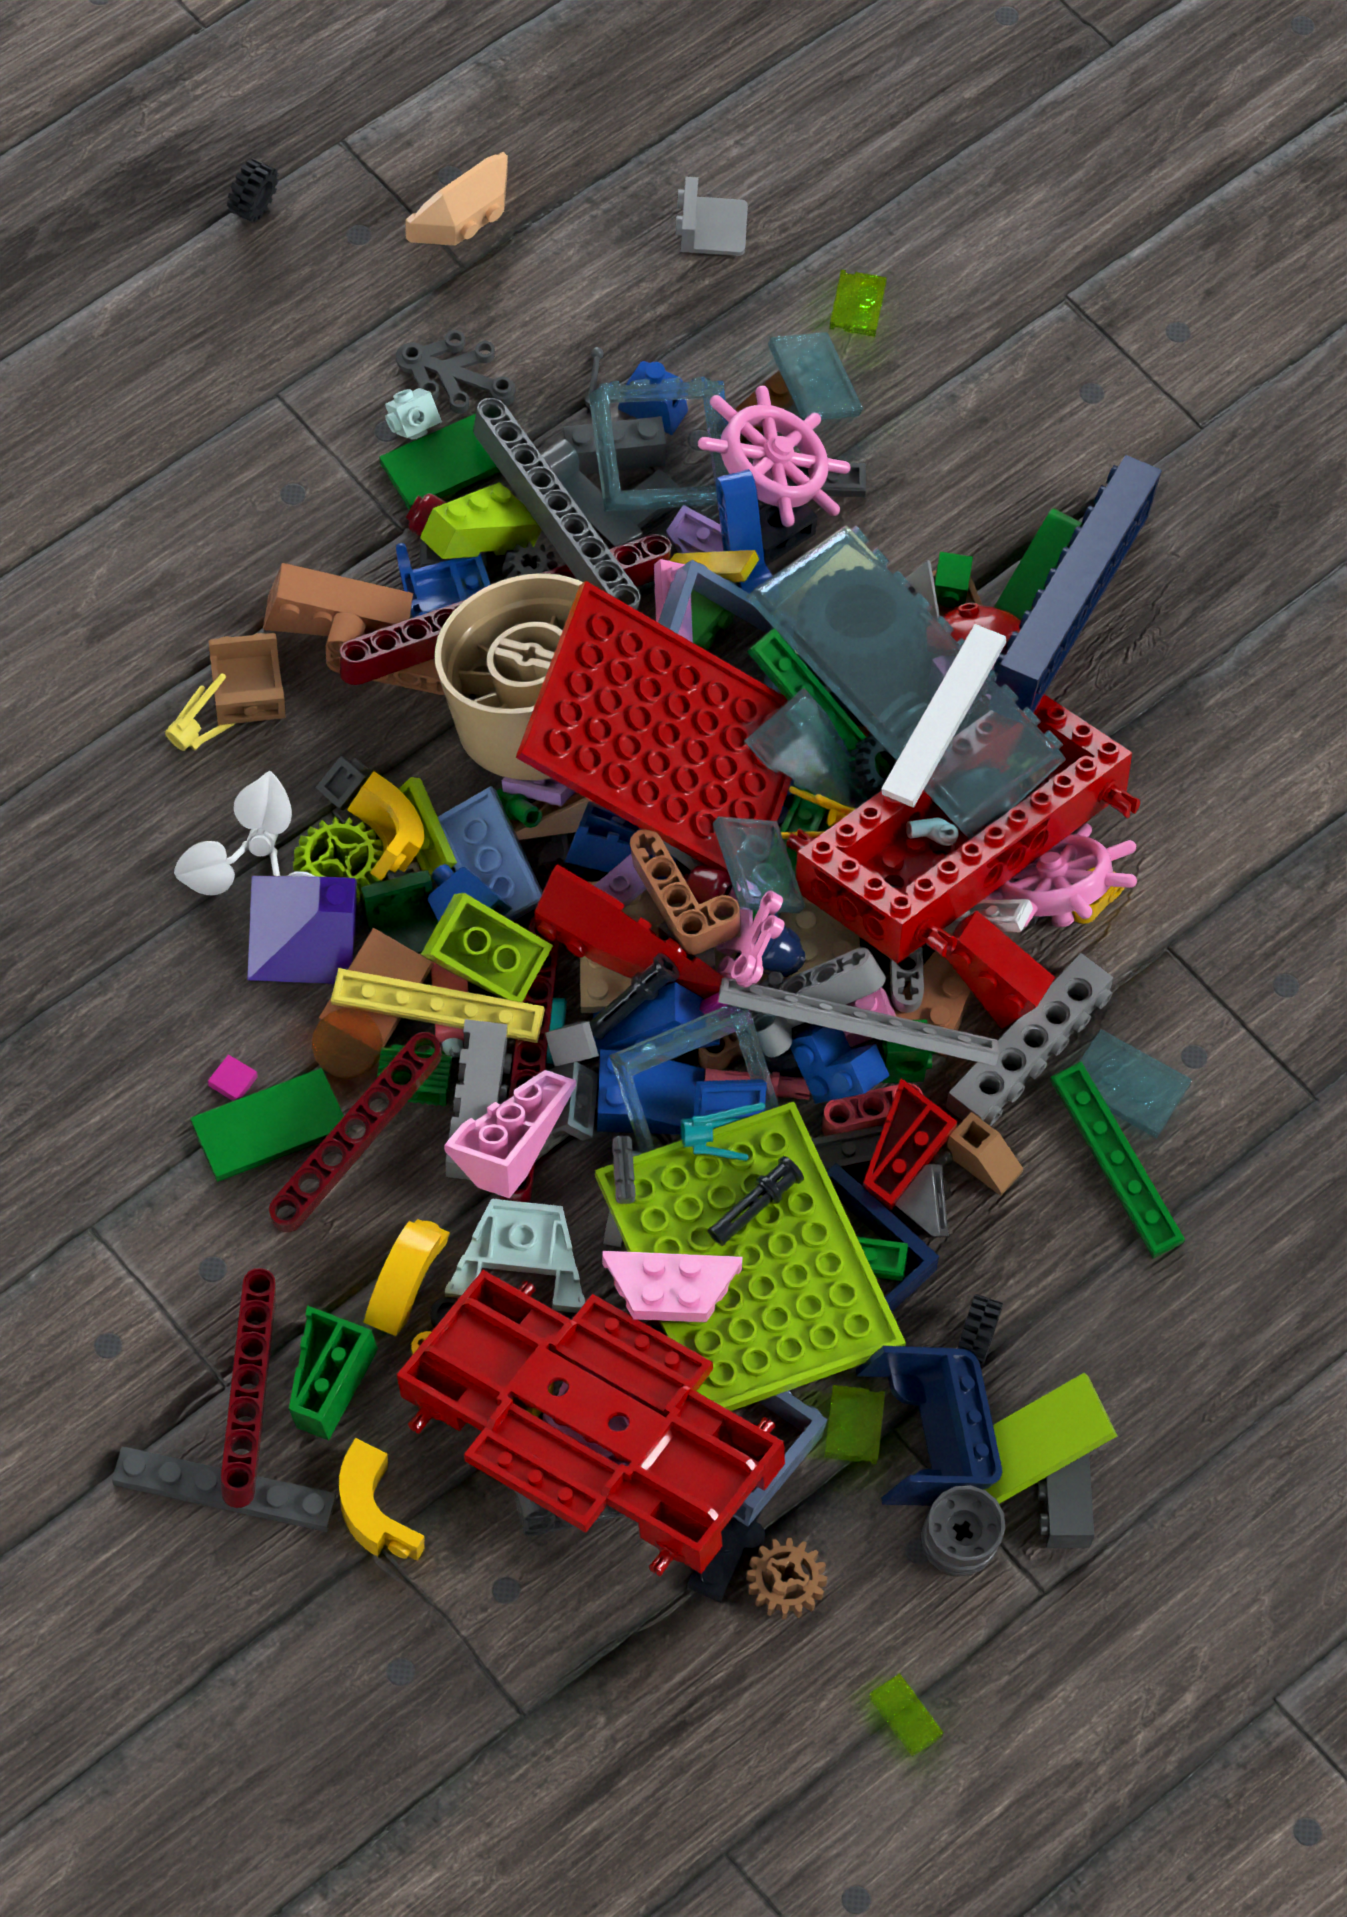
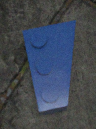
[565,801,677,880]
[593,982,720,1056]

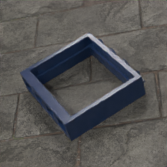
[826,1163,939,1312]

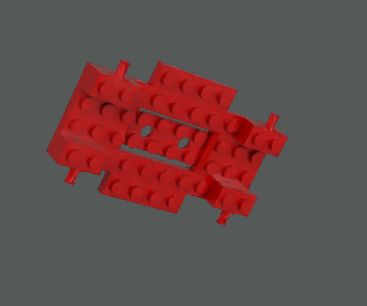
[397,1270,785,1576]

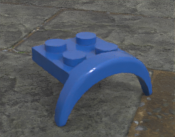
[396,543,491,618]

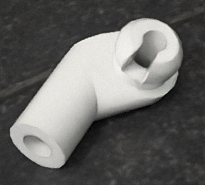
[906,818,958,846]

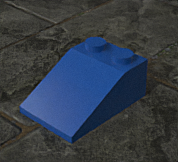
[597,1049,705,1135]

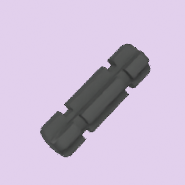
[612,1136,636,1204]

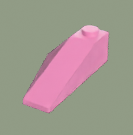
[444,1070,576,1198]

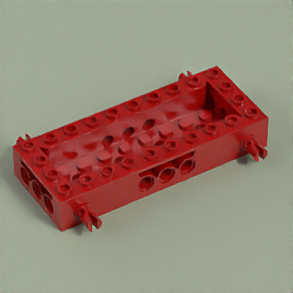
[786,694,1140,964]

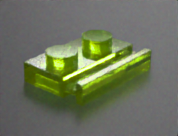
[829,269,887,337]
[824,1385,885,1464]

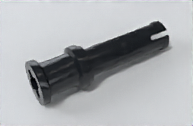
[588,953,680,1040]
[707,1156,804,1246]

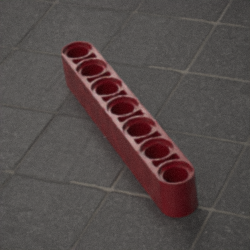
[269,1032,442,1232]
[221,1268,276,1508]

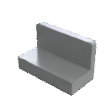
[547,1062,599,1141]

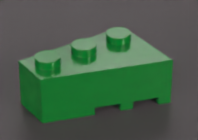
[289,1305,378,1441]

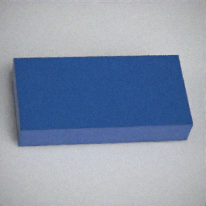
[693,1079,767,1118]

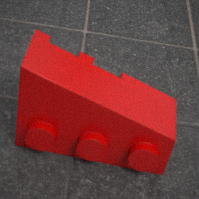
[945,911,1055,1029]
[863,1078,958,1211]

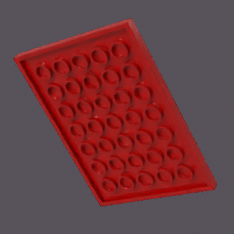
[515,581,810,886]

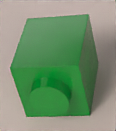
[934,551,973,608]

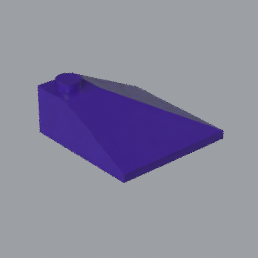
[247,876,357,984]

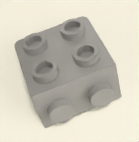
[675,177,748,256]

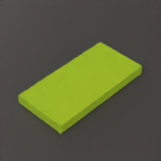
[985,1373,1117,1504]

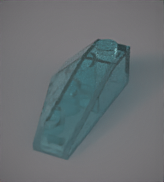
[744,688,872,809]

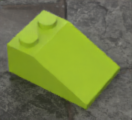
[421,893,553,1002]

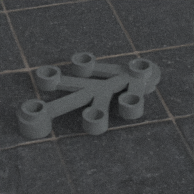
[396,330,515,414]

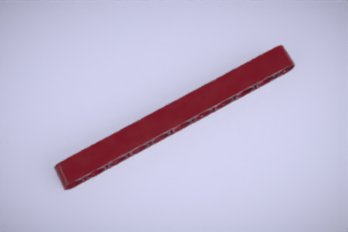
[340,534,672,685]

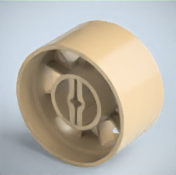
[435,574,583,780]

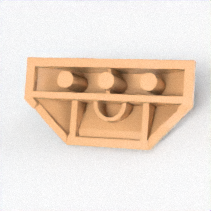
[406,152,508,246]

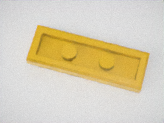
[670,550,759,582]

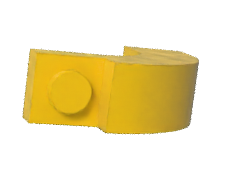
[347,771,424,881]
[363,1219,450,1336]
[339,1438,425,1561]

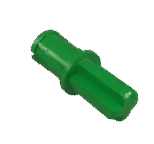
[496,788,542,828]

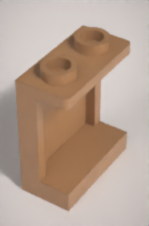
[209,633,286,725]

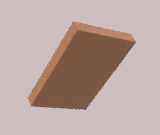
[319,928,434,1053]

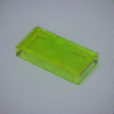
[869,1673,944,1757]

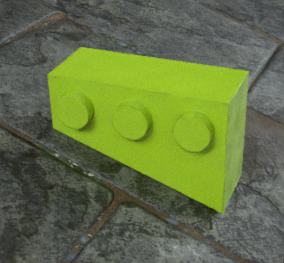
[420,482,542,559]

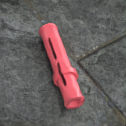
[705,1068,810,1100]

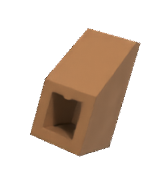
[946,1112,1023,1196]

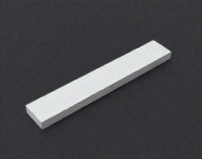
[881,624,1006,808]

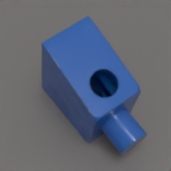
[618,361,688,435]
[428,864,512,922]

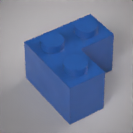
[790,1024,890,1104]

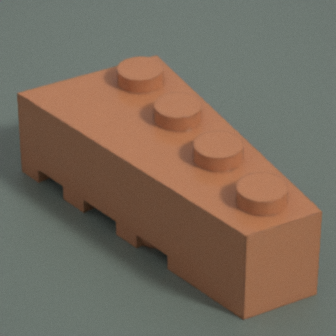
[263,563,413,636]

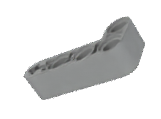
[747,948,886,1057]

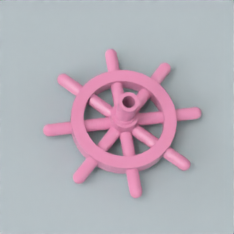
[698,386,851,527]
[983,823,1137,928]

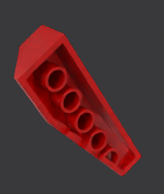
[535,864,724,999]

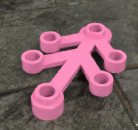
[716,880,784,988]

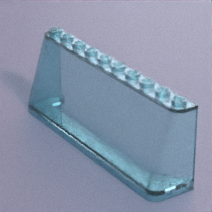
[746,525,1066,840]

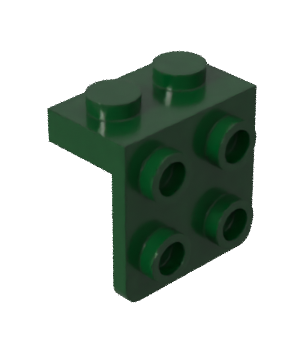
[361,870,438,955]

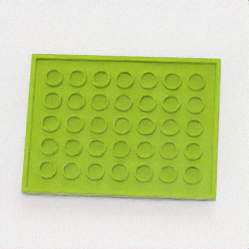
[595,1101,906,1411]

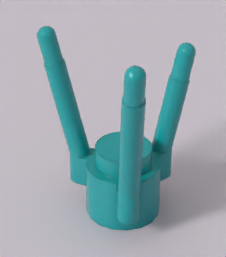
[681,1103,765,1161]

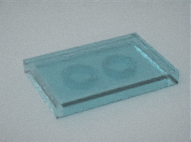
[768,332,863,420]
[713,816,805,914]
[1080,1029,1192,1138]

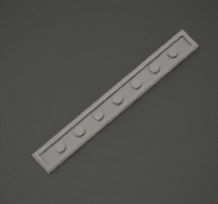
[718,977,999,1066]

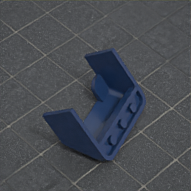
[855,1346,1002,1506]

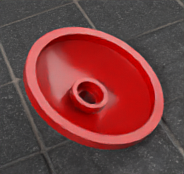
[927,603,1021,658]

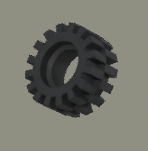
[227,159,279,223]
[849,733,906,797]
[957,1294,1003,1365]

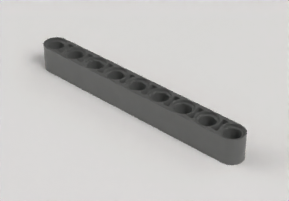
[473,398,641,611]

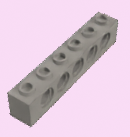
[946,953,1114,1126]

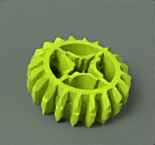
[293,816,384,905]

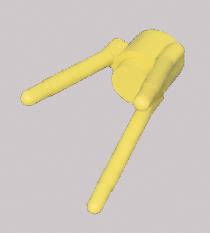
[165,673,235,751]

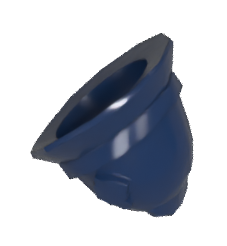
[735,912,806,977]

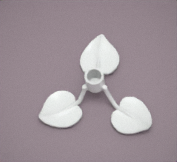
[174,771,314,895]

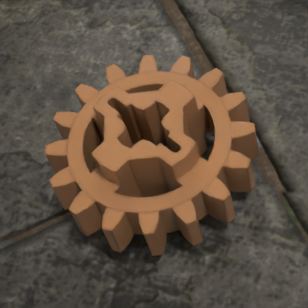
[746,1538,827,1620]

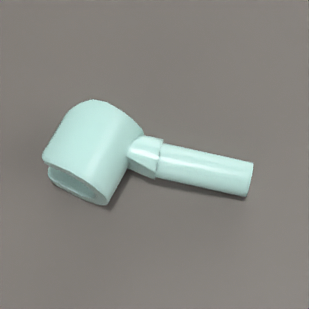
[442,1038,464,1058]

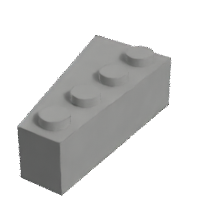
[446,1019,513,1180]

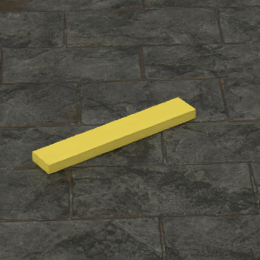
[331,968,545,1043]

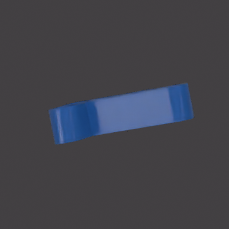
[715,469,777,602]

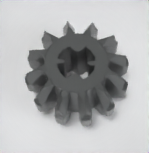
[502,540,559,579]

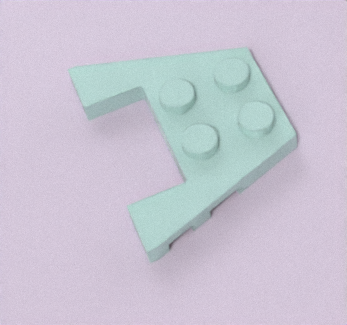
[445,1199,585,1313]

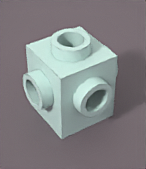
[385,388,442,440]

